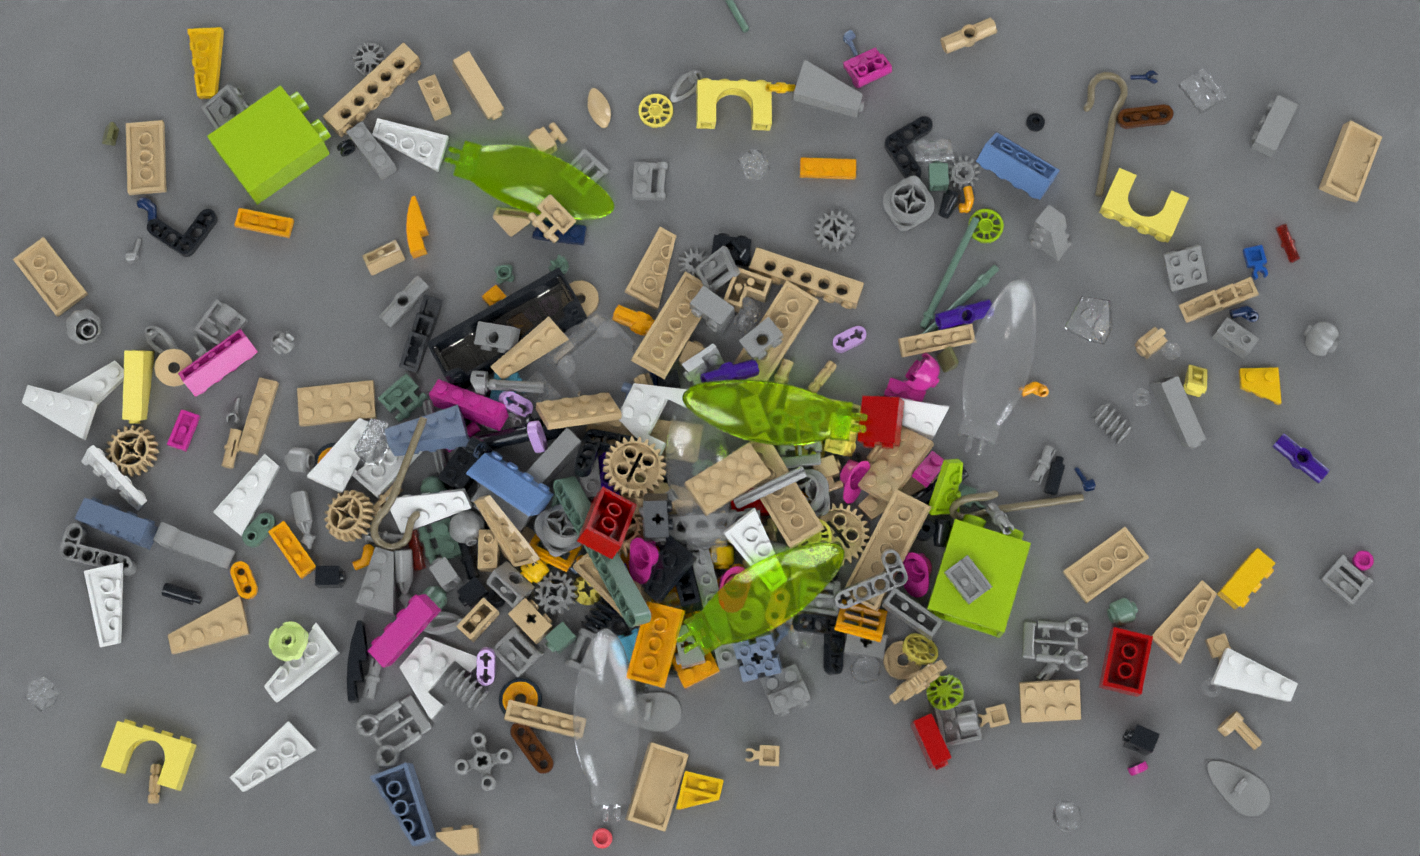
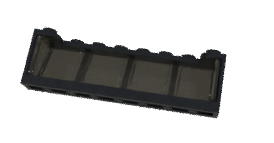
[426,267,588,389]

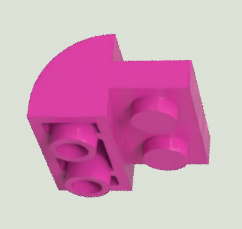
[843,47,892,88]

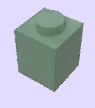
[928,161,949,191]
[545,621,577,654]

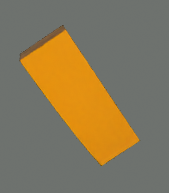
[406,196,429,259]

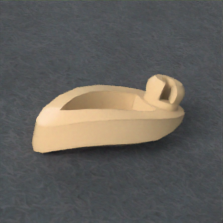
[588,88,611,128]

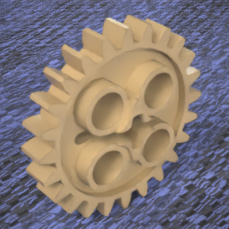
[603,436,666,499]
[809,503,870,567]
[889,659,947,705]

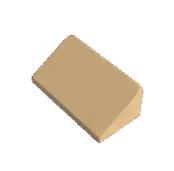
[362,240,405,275]

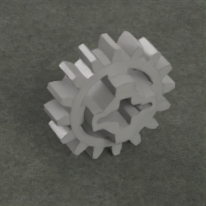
[814,211,855,252]
[535,571,578,615]

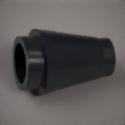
[938,190,961,219]
[933,519,952,548]

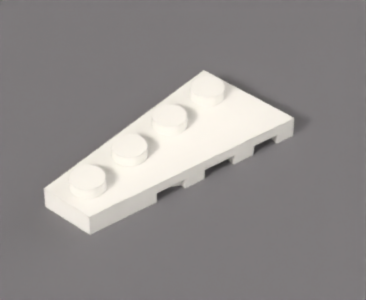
[60,361,124,405]
[22,385,98,440]
[307,418,377,494]
[81,445,147,511]
[385,488,473,534]
[264,623,340,703]

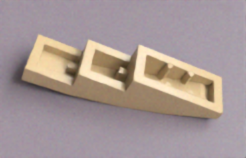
[1179,277,1259,323]

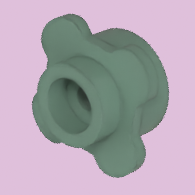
[494,264,514,284]

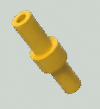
[765,82,796,93]

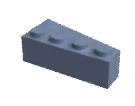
[384,405,470,456]
[75,497,158,550]
[370,762,437,846]

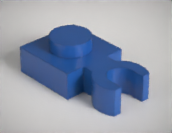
[1242,245,1268,280]

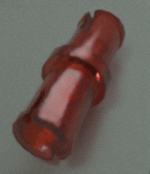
[1275,224,1301,263]
[408,530,426,571]

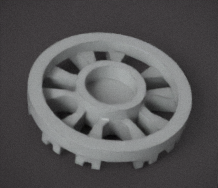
[352,42,387,76]

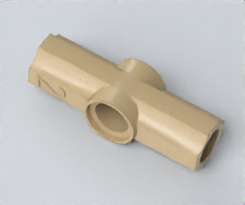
[940,17,997,54]

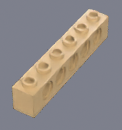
[323,42,421,137]
[749,248,864,309]

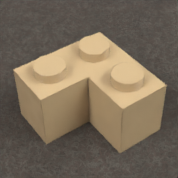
[723,267,772,314]

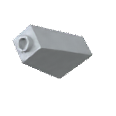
[793,60,865,118]
[1149,376,1206,449]
[526,428,581,485]

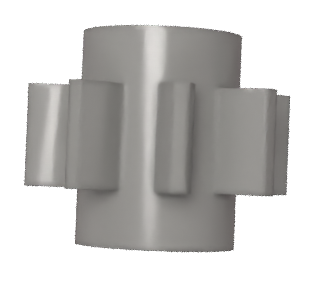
[271,330,294,354]

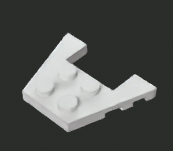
[619,383,693,456]
[399,637,477,720]

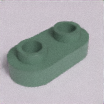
[242,513,276,548]

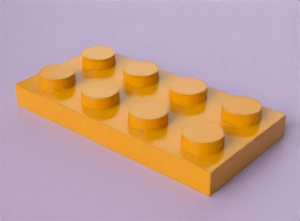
[626,601,685,688]

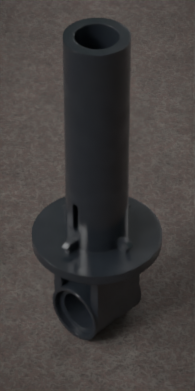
[470,413,566,450]

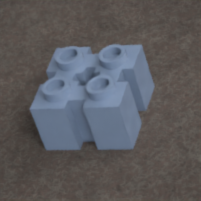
[733,631,783,682]

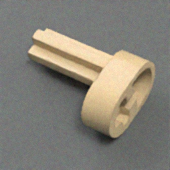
[1217,711,1262,750]

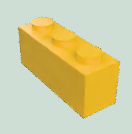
[1217,548,1276,609]

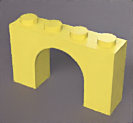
[696,78,772,131]
[1099,168,1189,243]
[101,719,197,791]

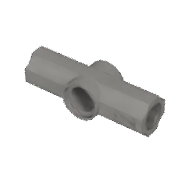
[378,276,429,328]

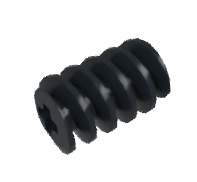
[581,596,617,634]

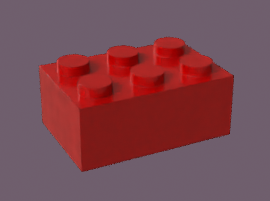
[577,486,637,559]
[1098,627,1153,697]

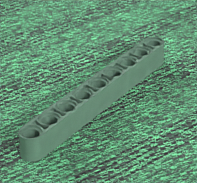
[553,476,651,627]

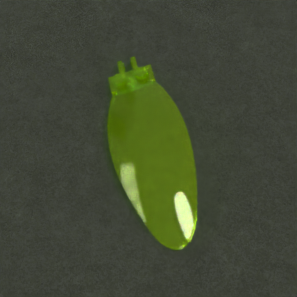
[444,140,614,220]
[682,380,867,446]
[676,542,845,656]

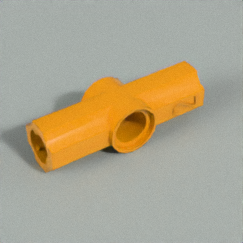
[612,305,655,336]

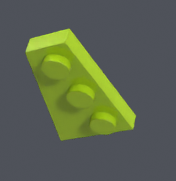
[929,459,963,515]

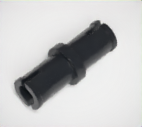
[458,542,480,580]

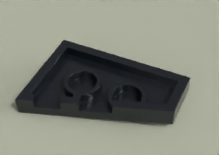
[644,534,697,604]

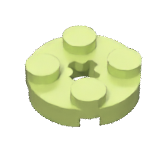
[269,621,309,661]

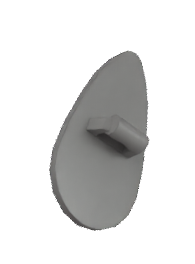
[611,692,682,732]
[1207,761,1270,817]

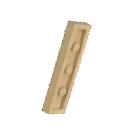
[898,324,976,358]
[238,377,279,455]
[504,700,586,739]

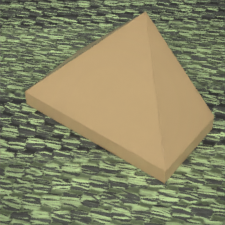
[493,207,532,237]

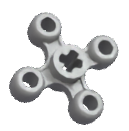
[454,732,513,791]

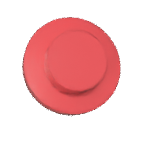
[592,828,612,849]

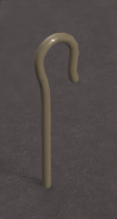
[1083,72,1128,197]
[370,416,427,551]
[949,490,1084,521]

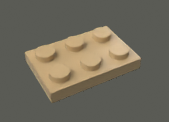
[1019,679,1081,723]

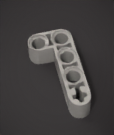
[153,522,235,570]
[59,523,137,576]
[834,549,908,609]

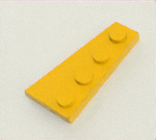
[187,27,224,99]

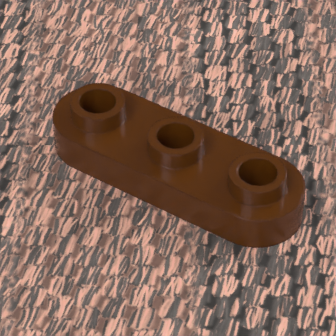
[1117,104,1174,129]
[510,723,554,774]

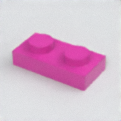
[884,378,926,402]
[167,409,200,452]
[912,451,944,488]

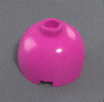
[903,352,940,391]

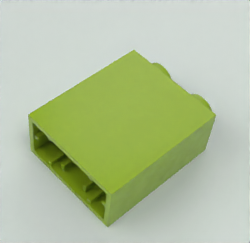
[207,85,331,205]
[926,514,1031,638]

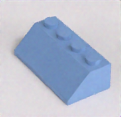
[976,132,1060,200]
[466,451,554,516]

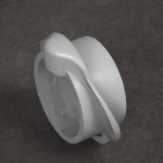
[883,176,934,231]
[796,469,830,517]
[534,504,582,557]

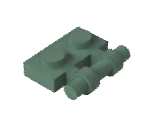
[378,373,428,423]
[418,518,461,565]

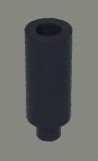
[1044,456,1065,495]
[162,583,202,605]

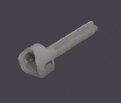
[470,371,545,397]

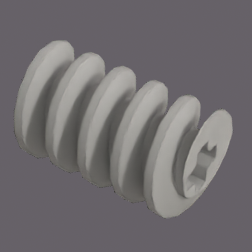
[1089,403,1132,445]
[444,668,489,710]

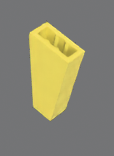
[122,350,155,424]

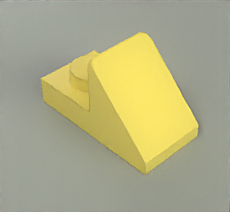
[1183,365,1207,397]

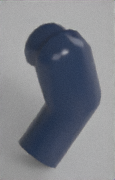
[137,197,157,222]
[1229,306,1259,322]

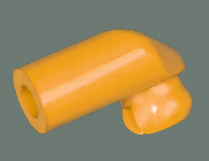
[958,186,974,214]
[1019,381,1049,397]
[352,544,375,571]

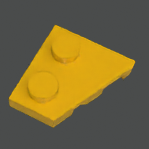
[1238,367,1282,405]
[676,771,724,810]

